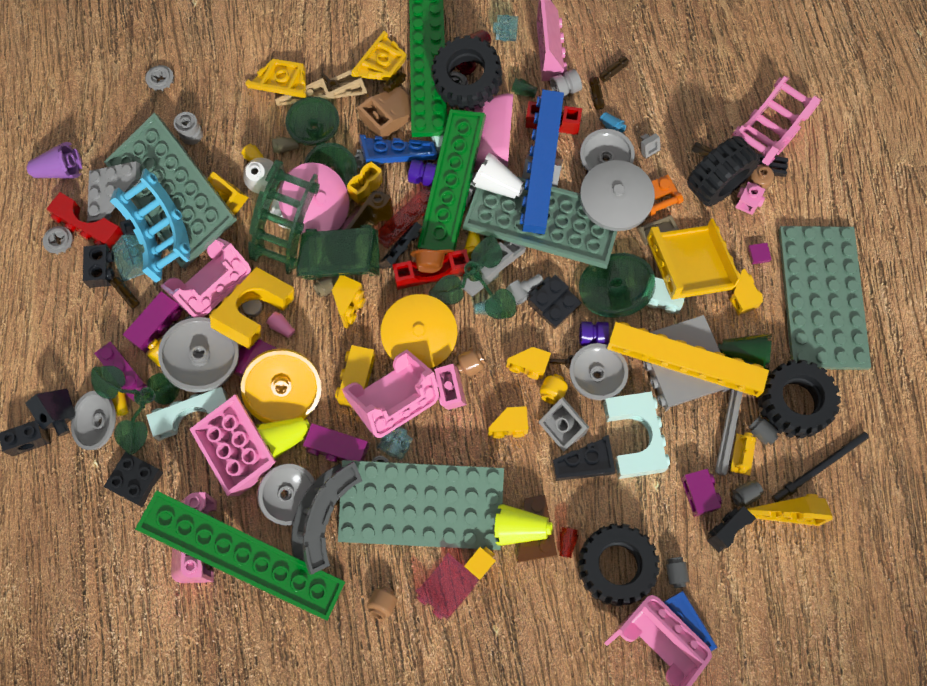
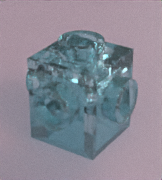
[493,15,518,41]
[377,427,413,460]

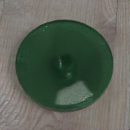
[579,253,656,318]

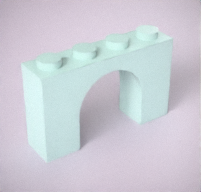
[603,391,670,479]

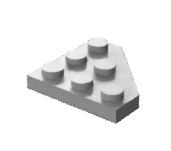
[87,161,140,223]

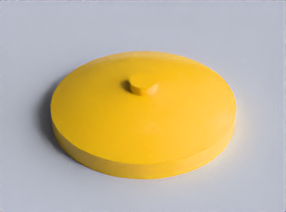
[381,294,457,369]
[241,348,321,423]

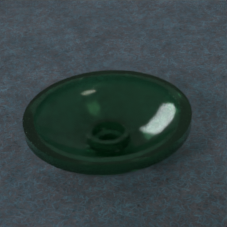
[285,97,340,146]
[304,143,358,191]

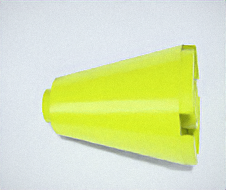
[255,417,310,459]
[495,504,553,546]

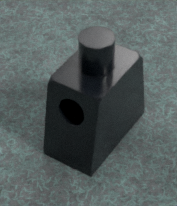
[25,388,75,437]

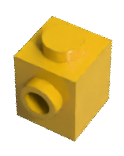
[464,547,496,580]

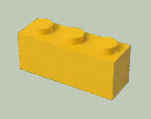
[335,345,376,408]

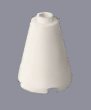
[471,153,525,199]
[243,158,280,194]

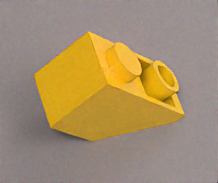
[730,269,763,316]
[506,347,551,380]
[488,406,528,439]

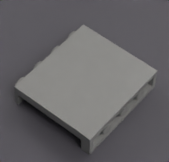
[643,315,731,411]

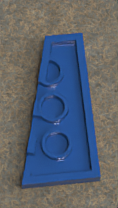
[359,134,437,164]

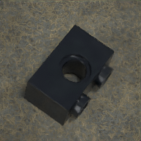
[0,420,51,457]

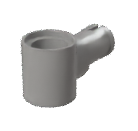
[506,274,544,305]

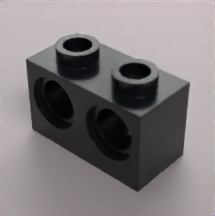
[83,245,115,288]

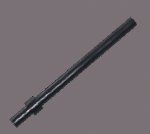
[772,432,869,502]

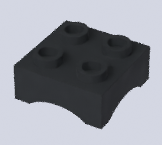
[104,452,163,507]
[707,506,756,552]

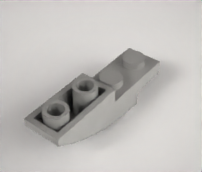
[459,241,526,297]

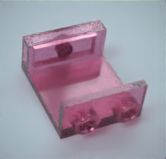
[415,553,479,620]

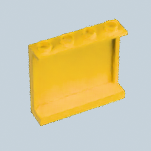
[647,218,741,300]

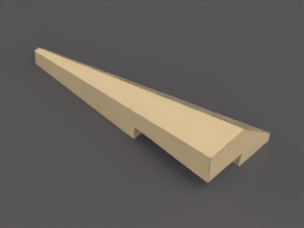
[275,69,368,106]

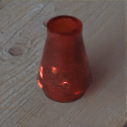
[559,527,579,558]

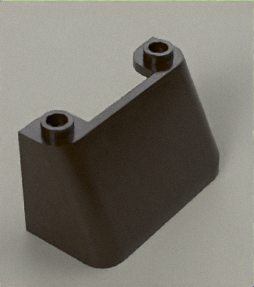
[326,191,394,274]

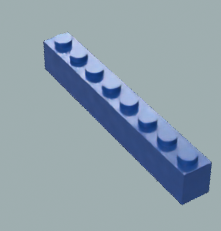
[520,89,564,234]

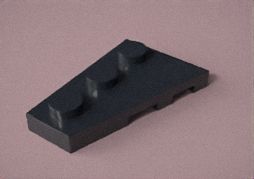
[377,222,422,270]
[553,435,616,481]

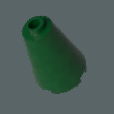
[718,333,772,370]

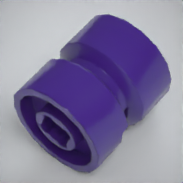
[408,159,437,187]
[579,321,609,346]

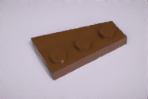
[517,495,557,563]

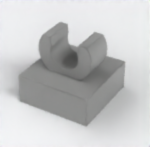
[640,133,661,158]

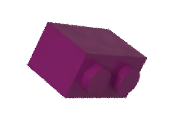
[681,469,722,517]

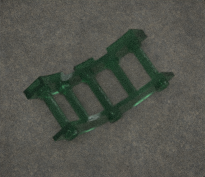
[248,159,320,275]

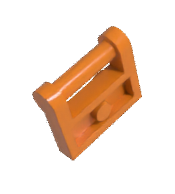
[649,175,683,216]

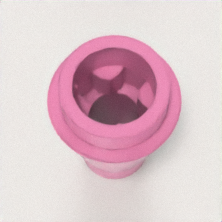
[266,312,295,338]

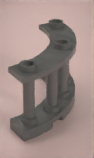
[291,462,362,575]

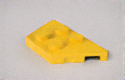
[351,31,407,81]
[245,59,306,98]

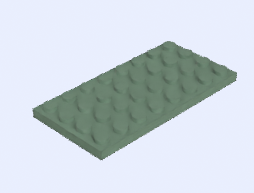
[104,113,238,269]
[463,177,617,269]
[778,226,871,370]
[338,460,504,550]

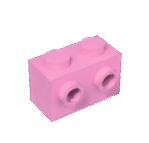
[434,364,467,410]

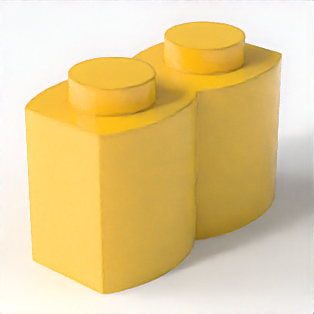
[347,162,383,203]

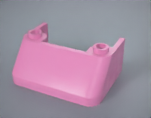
[604,595,712,686]

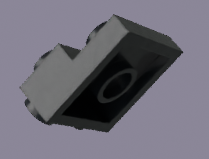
[528,275,582,329]

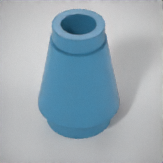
[600,112,626,133]

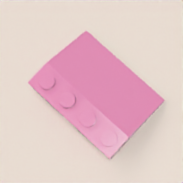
[536,0,567,81]
[190,395,276,496]

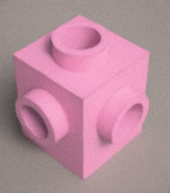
[735,182,765,215]

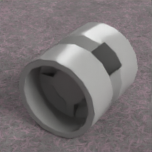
[550,69,582,98]
[174,112,203,145]

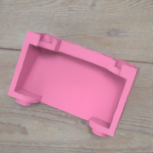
[466,93,513,170]
[161,237,251,318]
[342,350,439,438]
[171,492,217,583]

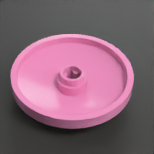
[278,162,349,238]

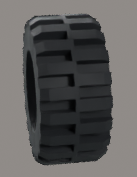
[431,35,502,110]
[687,136,760,206]
[758,360,841,439]
[577,523,660,606]

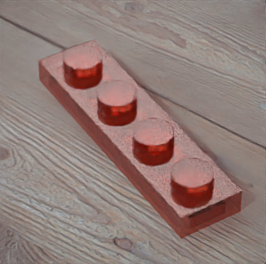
[373,187,431,249]

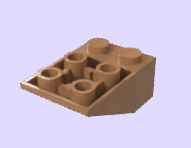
[357,87,411,140]

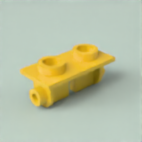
[730,432,756,476]

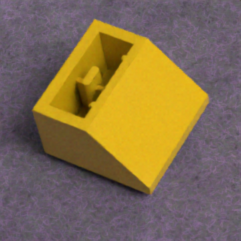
[332,274,366,329]

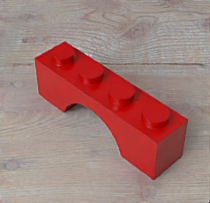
[46,192,123,251]
[392,249,471,290]

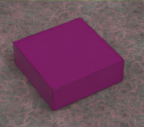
[748,243,772,265]

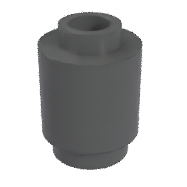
[749,416,779,445]
[732,480,764,507]
[665,557,690,589]

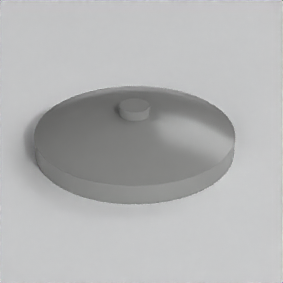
[580,160,655,231]
[158,317,239,392]

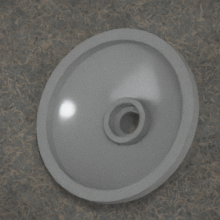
[580,129,635,172]
[569,343,628,400]
[71,391,116,450]
[257,464,315,525]

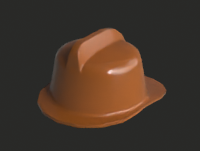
[410,249,454,273]

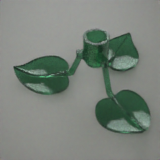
[429,234,517,319]
[91,366,180,455]

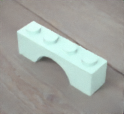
[146,386,228,441]

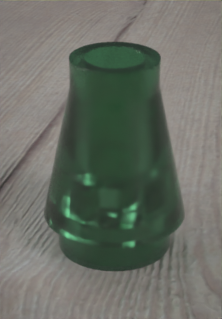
[511,77,538,98]

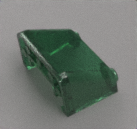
[296,225,380,280]

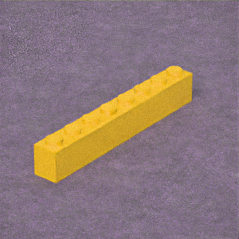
[607,322,769,397]

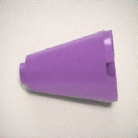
[27,142,82,178]

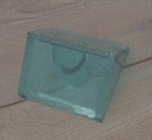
[111,235,145,282]

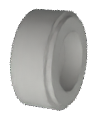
[242,300,262,317]

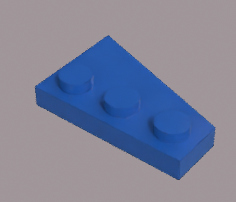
[663,590,717,651]

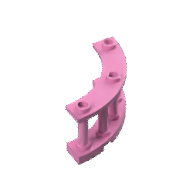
[732,76,822,166]

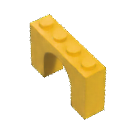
[209,267,294,349]

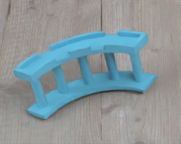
[110,168,191,283]

